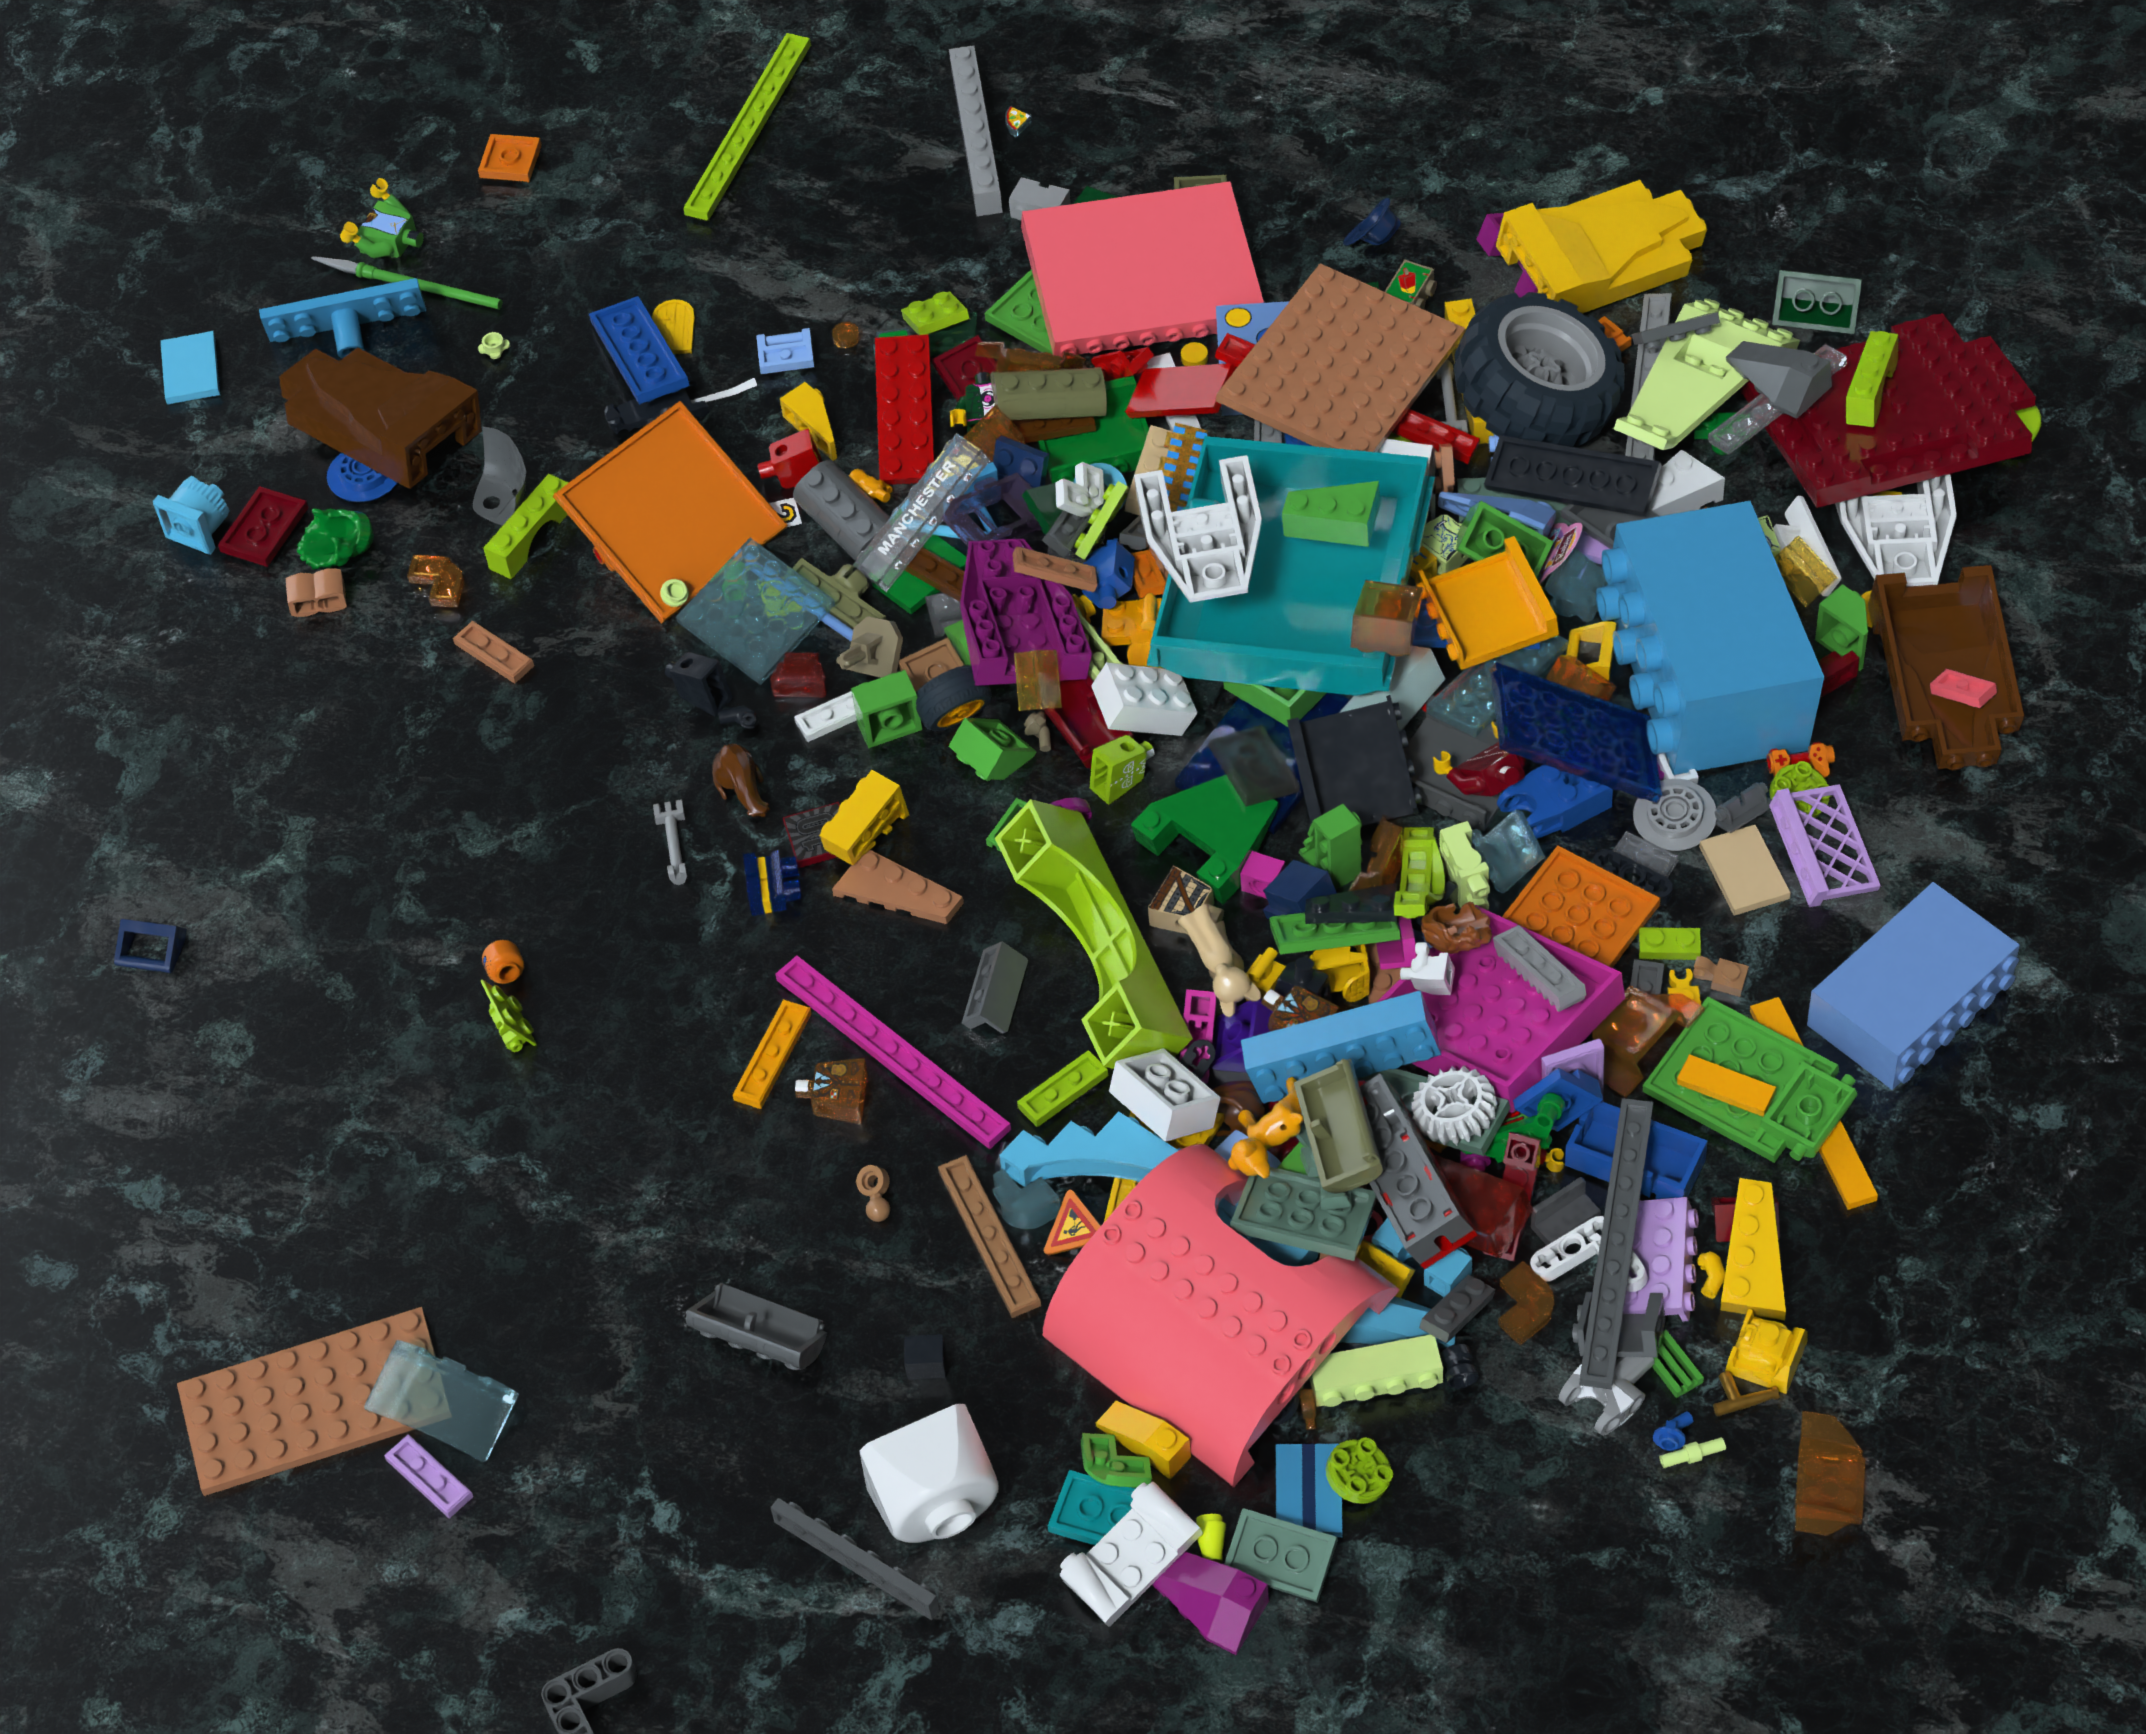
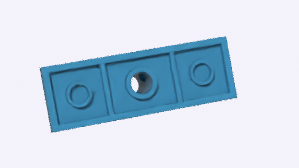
[259,278,426,358]

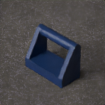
[114,919,187,973]

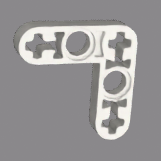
[1530,1216,1648,1292]

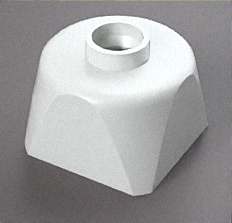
[860,1404,999,1543]

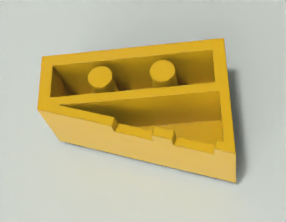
[819,770,909,865]

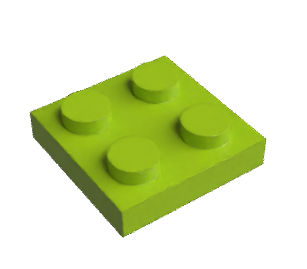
[901,292,970,335]

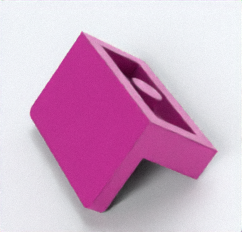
[1376,916,1416,970]

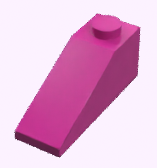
[1179,989,1217,1084]

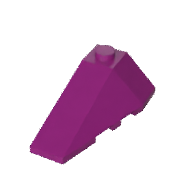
[1152,1552,1269,1655]

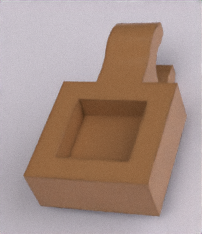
[1693,956,1749,997]

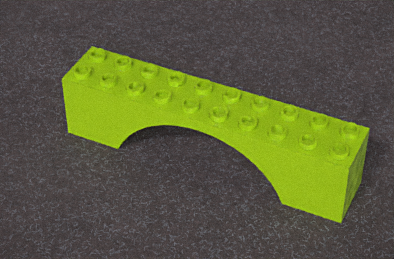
[995,799,1193,1069]

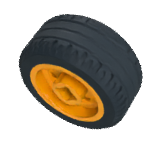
[916,665,992,731]

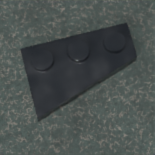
[1305,883,1397,924]

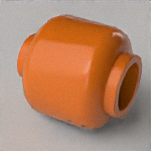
[482,940,524,984]

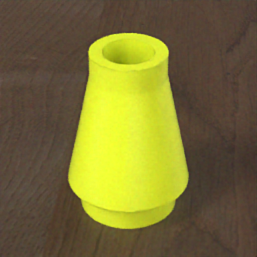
[1196,1514,1226,1563]

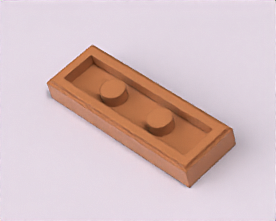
[1013,546,1098,592]
[453,621,534,684]

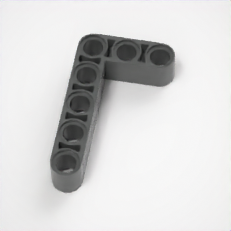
[541,1648,637,1734]

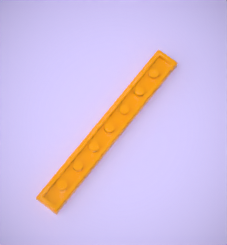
[1750,997,1878,1210]

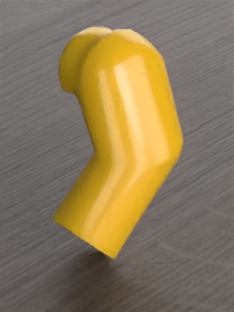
[1697,1251,1725,1299]

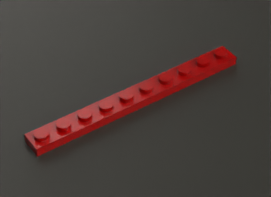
[1215,333,1480,464]

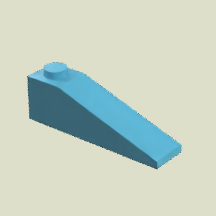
[1340,1296,1456,1349]

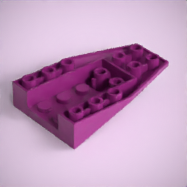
[960,539,1092,686]

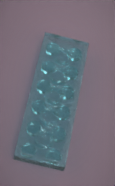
[1426,635,1569,738]

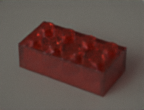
[1433,1154,1533,1258]

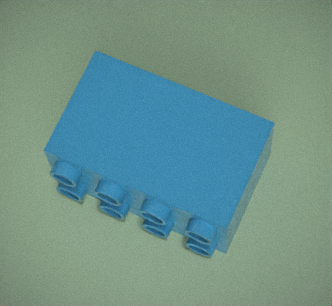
[1596,501,1824,775]

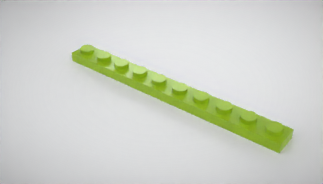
[684,33,811,221]

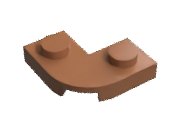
[1434,443,1455,493]

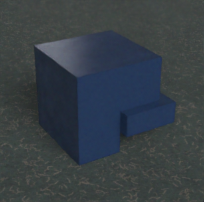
[1263,860,1337,920]

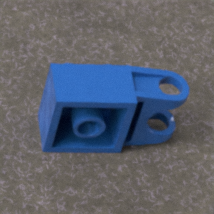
[1497,746,1613,840]

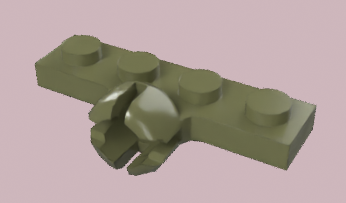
[784,558,887,629]

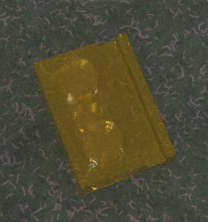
[1774,536,1838,607]

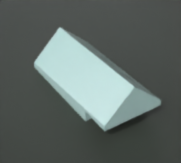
[1339,645,1445,731]

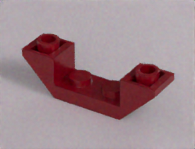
[1483,1132,1541,1261]

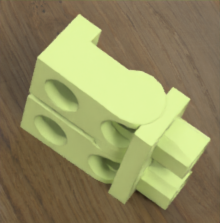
[1439,821,1490,910]

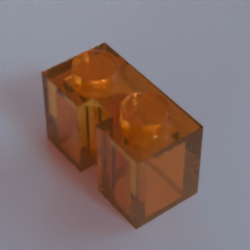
[1543,655,1616,717]

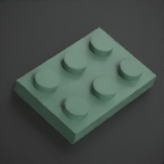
[1224,1508,1338,1603]

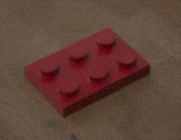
[218,486,308,567]

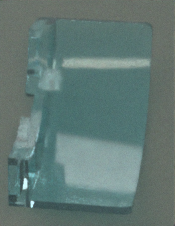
[364,1340,519,1462]

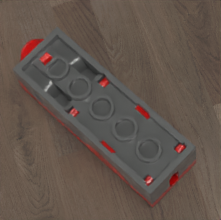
[1358,1073,1478,1269]

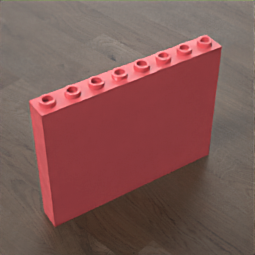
[1021,181,1264,358]

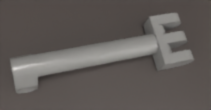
[1436,360,1468,433]
[653,799,687,885]

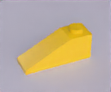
[780,382,837,461]
[1096,1401,1191,1480]

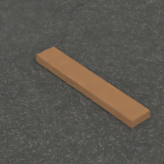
[938,1155,1041,1318]

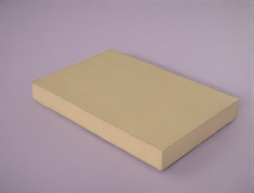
[1699,825,1791,916]

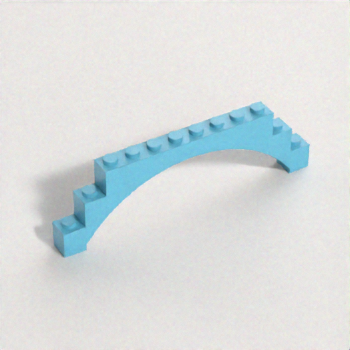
[1000,1111,1318,1267]

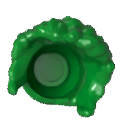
[297,508,374,570]

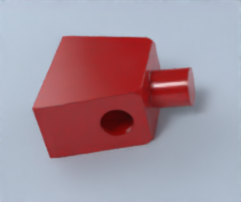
[758,428,823,488]

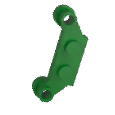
[1461,1093,1565,1163]

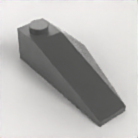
[1726,341,1832,419]

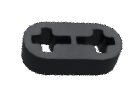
[1180,1040,1215,1080]

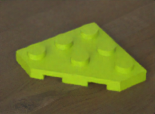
[1074,481,1130,560]

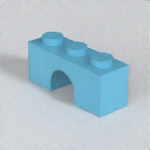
[1372,1218,1472,1297]

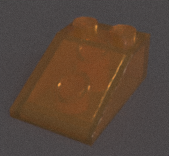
[1350,580,1423,656]

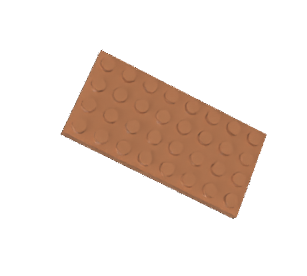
[177,1307,452,1496]

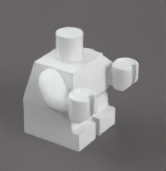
[1400,942,1455,995]

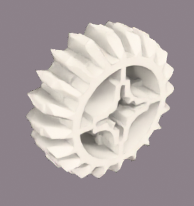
[1412,1066,1497,1146]

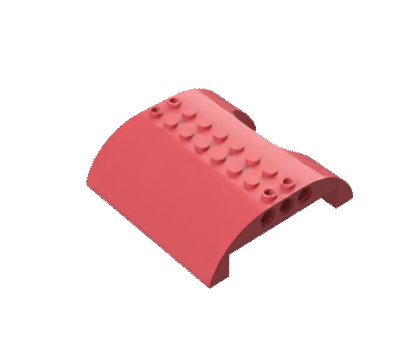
[1043,1144,1399,1487]

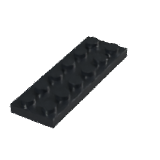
[1484,435,1662,517]

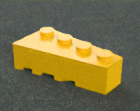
[1720,1178,1786,1321]

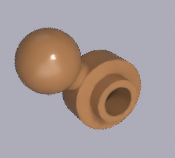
[856,1165,890,1222]

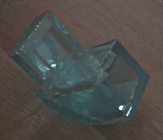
[992,1169,1060,1229]

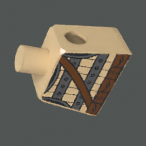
[1148,866,1224,934]

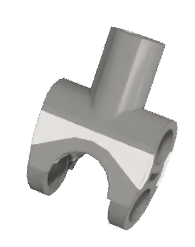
[1558,1357,1655,1436]

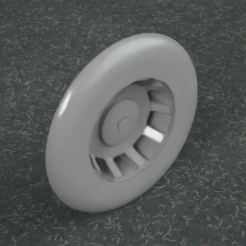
[1633,779,1717,851]

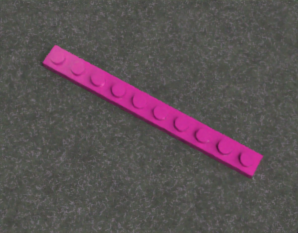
[776,956,1011,1149]

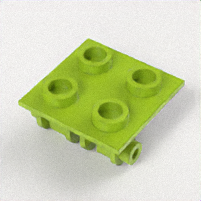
[481,980,537,1052]

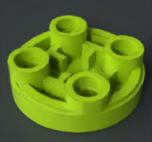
[1769,761,1831,821]
[1325,1437,1393,1504]

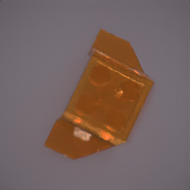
[975,342,1085,372]
[1348,814,1403,891]
[1592,985,1705,1097]
[1794,1411,1865,1536]

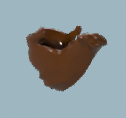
[712,744,770,817]
[1211,1080,1265,1137]

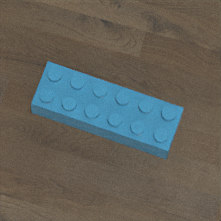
[1241,990,1441,1104]

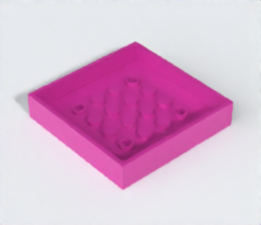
[1377,905,1625,1113]

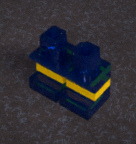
[743,850,802,916]

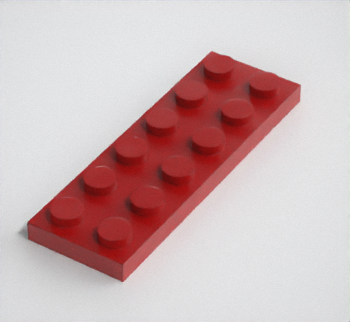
[875,334,935,485]

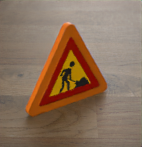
[1044,1190,1101,1255]

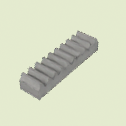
[1493,925,1586,1012]

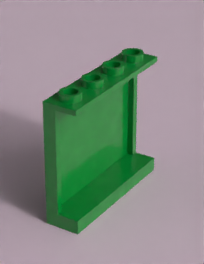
[1037,376,1149,484]

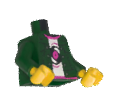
[950,372,997,438]

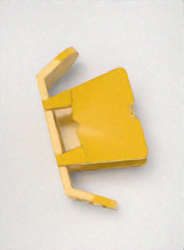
[1309,944,1370,1002]

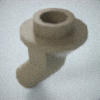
[1024,711,1051,752]

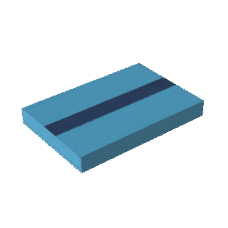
[1276,1444,1342,1537]

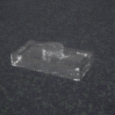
[1613,831,1679,877]

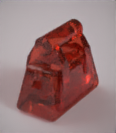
[770,652,826,698]

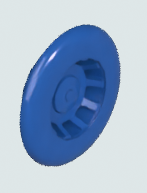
[327,453,397,502]

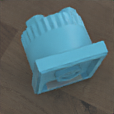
[153,476,230,555]

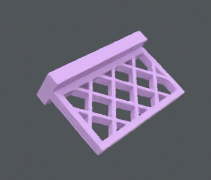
[1769,784,1881,907]

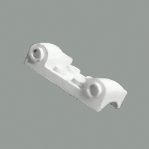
[1060,1482,1203,1627]

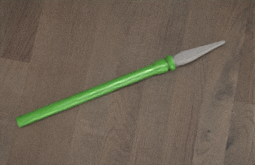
[312,257,502,309]

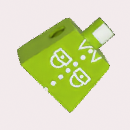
[1089,735,1154,805]

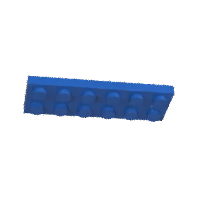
[589,296,690,404]

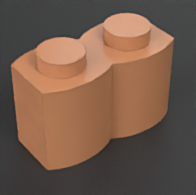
[286,568,347,617]

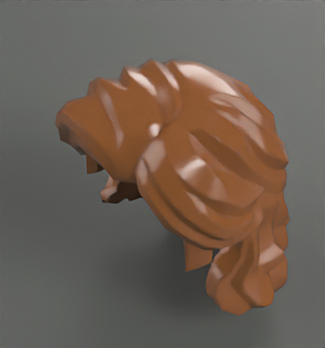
[1421,902,1492,954]

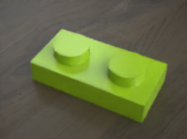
[1639,927,1701,960]

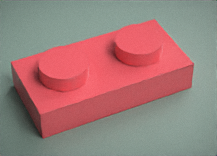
[1930,669,1997,708]

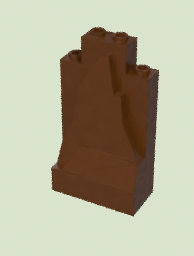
[279,347,482,489]
[1868,565,2024,770]

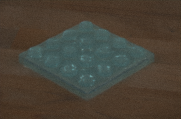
[676,538,835,685]

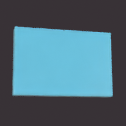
[161,331,220,404]

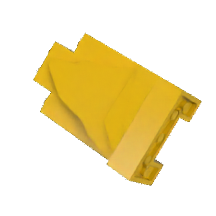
[1496,180,1707,314]

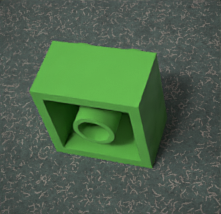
[851,670,922,748]

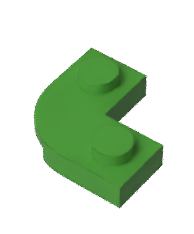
[1081,1433,1152,1488]

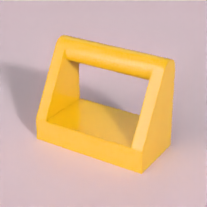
[1563,621,1616,685]

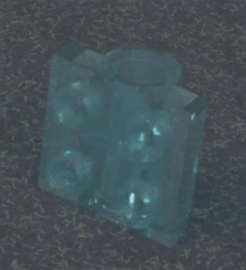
[1544,547,1608,623]

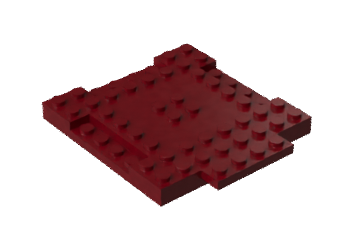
[1740,313,2036,508]

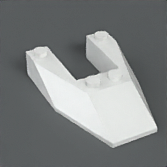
[1134,455,1262,603]
[1835,474,1957,587]

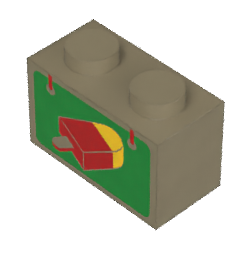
[1385,260,1437,309]

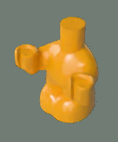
[849,468,893,503]

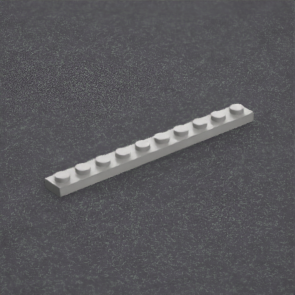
[1625,293,1672,461]

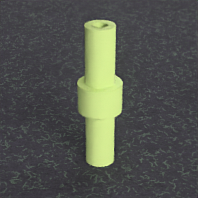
[1659,1437,1726,1468]

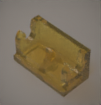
[1014,650,1062,711]

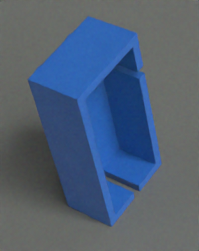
[1565,1101,1707,1200]

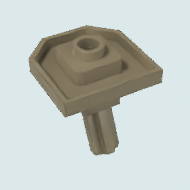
[836,616,903,678]

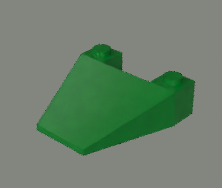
[1131,771,1279,905]

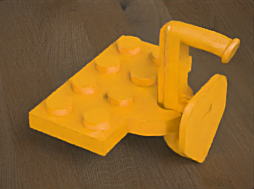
[1101,593,1165,669]

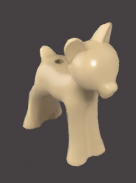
[1178,904,1261,1017]

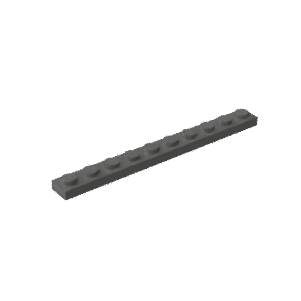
[1579,1098,1653,1390]

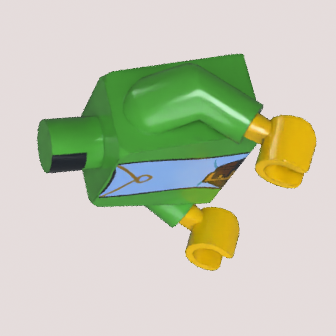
[340,178,424,258]

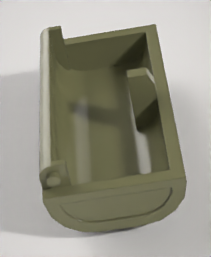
[990,367,1107,421]
[1294,1058,1383,1193]

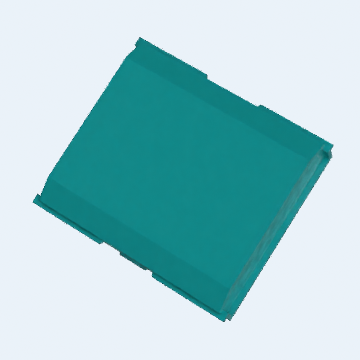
[1147,436,1435,696]

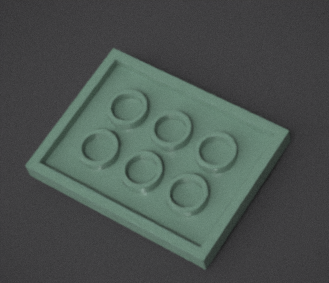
[1230,1167,1377,1261]

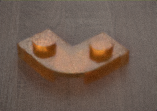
[407,555,464,607]
[1498,1261,1554,1346]

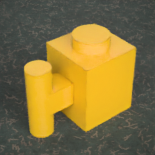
[1245,947,1286,1002]

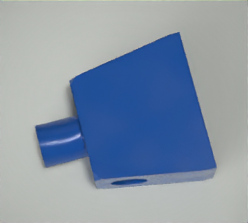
[1081,541,1135,609]

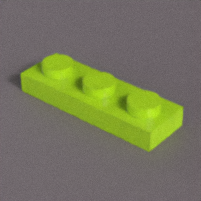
[1017,1050,1108,1127]

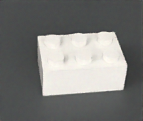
[1091,662,1197,736]
[1109,1048,1221,1142]

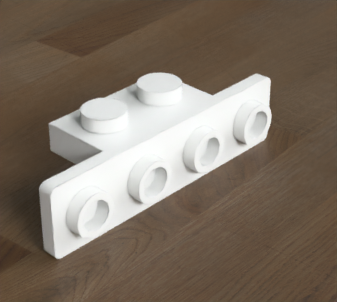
[1773,496,1841,597]

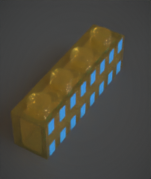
[1158,423,1208,512]

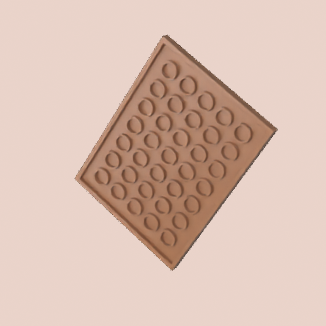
[1216,263,1465,452]

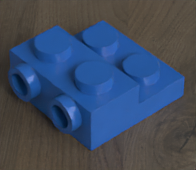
[1513,1068,1603,1132]

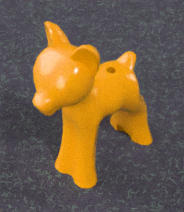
[1228,1077,1304,1179]

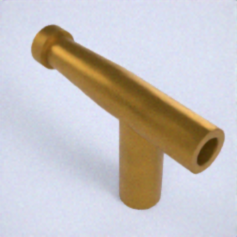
[1713,1371,1779,1416]

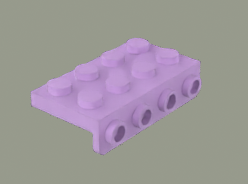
[1623,1197,1699,1322]

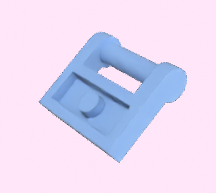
[757,328,814,374]

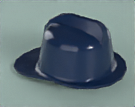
[1343,198,1401,246]

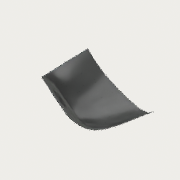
[473,426,527,526]

